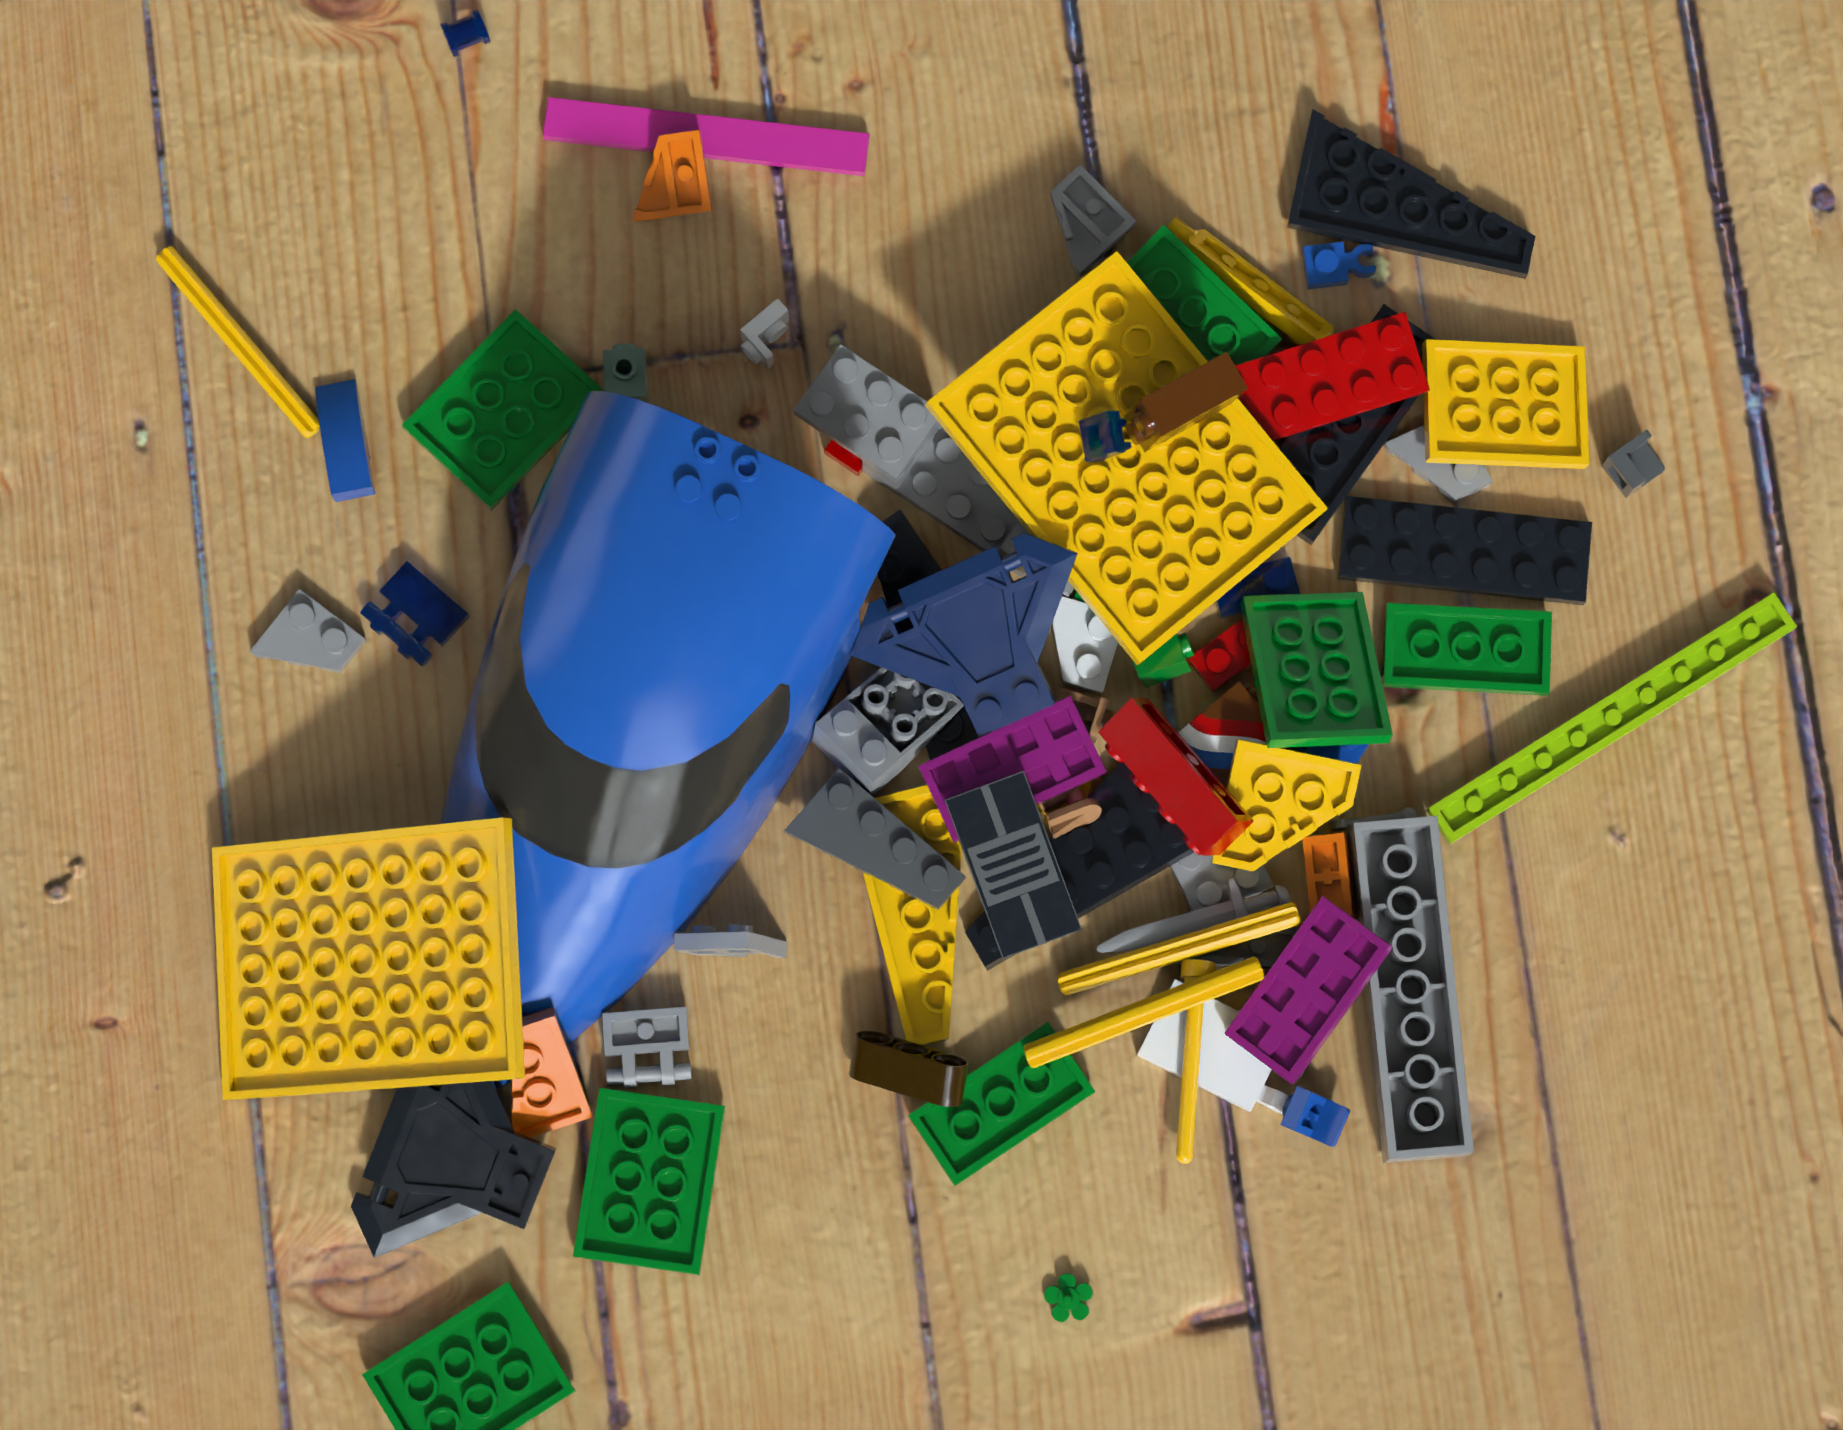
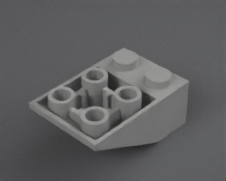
[812,667,964,797]

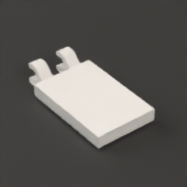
[1137,979,1305,1114]

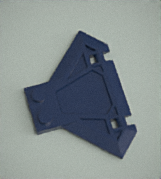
[851,533,1078,737]

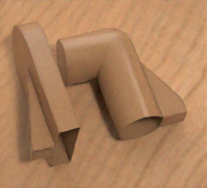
[1040,786,1102,839]

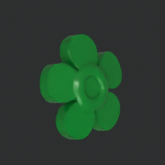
[1044,1273,1093,1322]

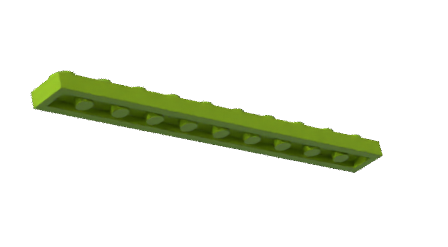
[1426,593,1797,845]

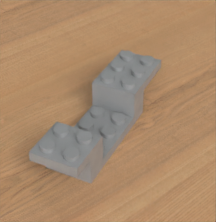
[793,344,1074,597]

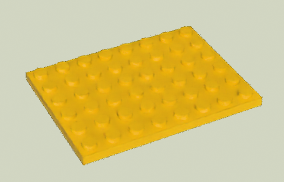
[925,251,1328,665]
[212,817,525,1100]

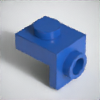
[1280,1086,1350,1147]

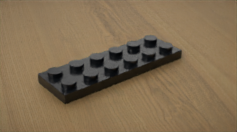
[1279,304,1436,546]
[1337,496,1592,605]

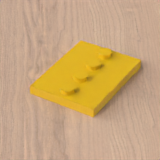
[1422,339,1590,469]

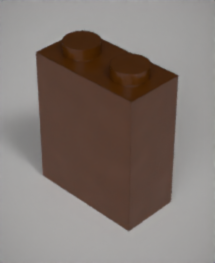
[1124,352,1248,452]

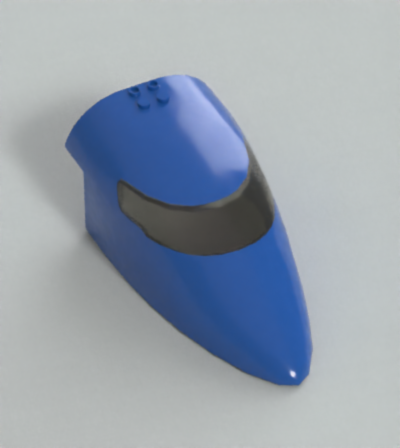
[440,391,895,1089]

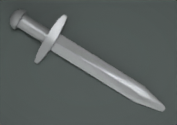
[1097,878,1290,953]

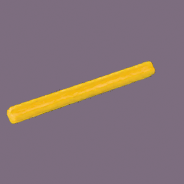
[156,246,320,438]
[1057,902,1301,995]
[1023,957,1264,1068]

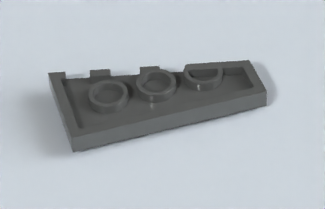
[784,768,966,910]

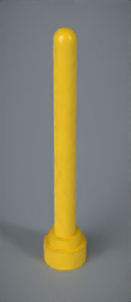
[1176,959,1215,1164]

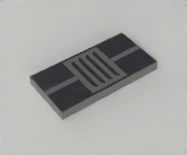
[944,771,1082,959]

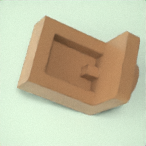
[1056,688,1114,744]

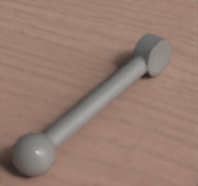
[1330,807,1417,831]

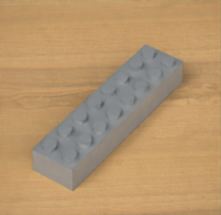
[1348,816,1474,1163]

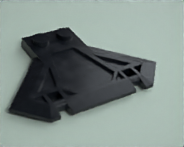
[351,1081,557,1258]

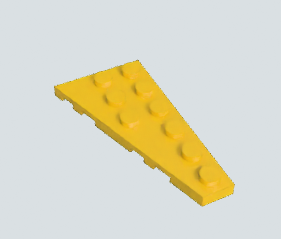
[862,785,962,1046]

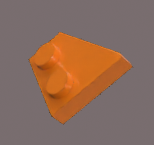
[633,130,713,222]

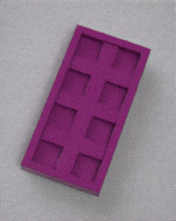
[918,696,1106,843]
[1224,896,1393,1084]

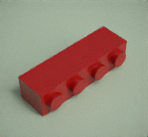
[1098,697,1254,856]

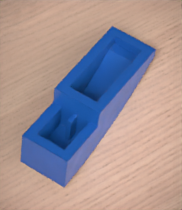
[315,379,376,502]

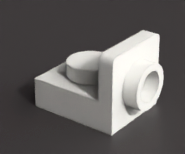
[740,298,789,369]

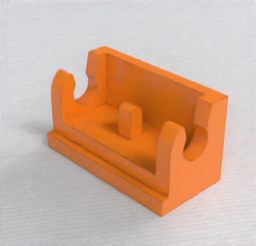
[1302,832,1357,920]

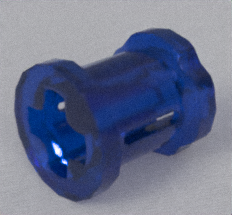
[440,9,491,57]

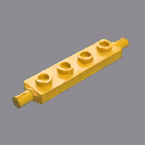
[1167,216,1334,346]

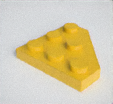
[1210,739,1362,871]

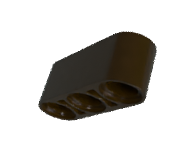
[849,1031,969,1107]

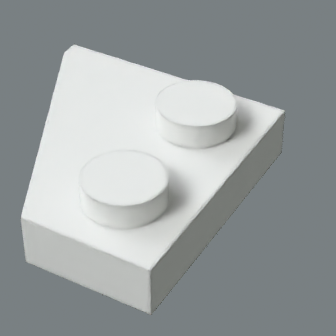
[1052,596,1118,696]

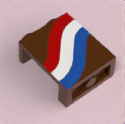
[1178,681,1292,788]

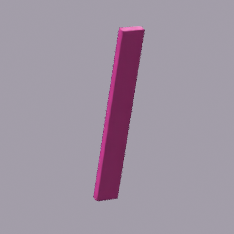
[543,97,870,176]

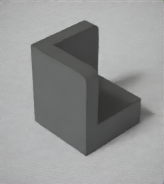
[1602,430,1665,498]

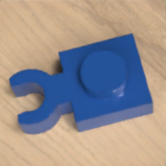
[1302,242,1376,290]

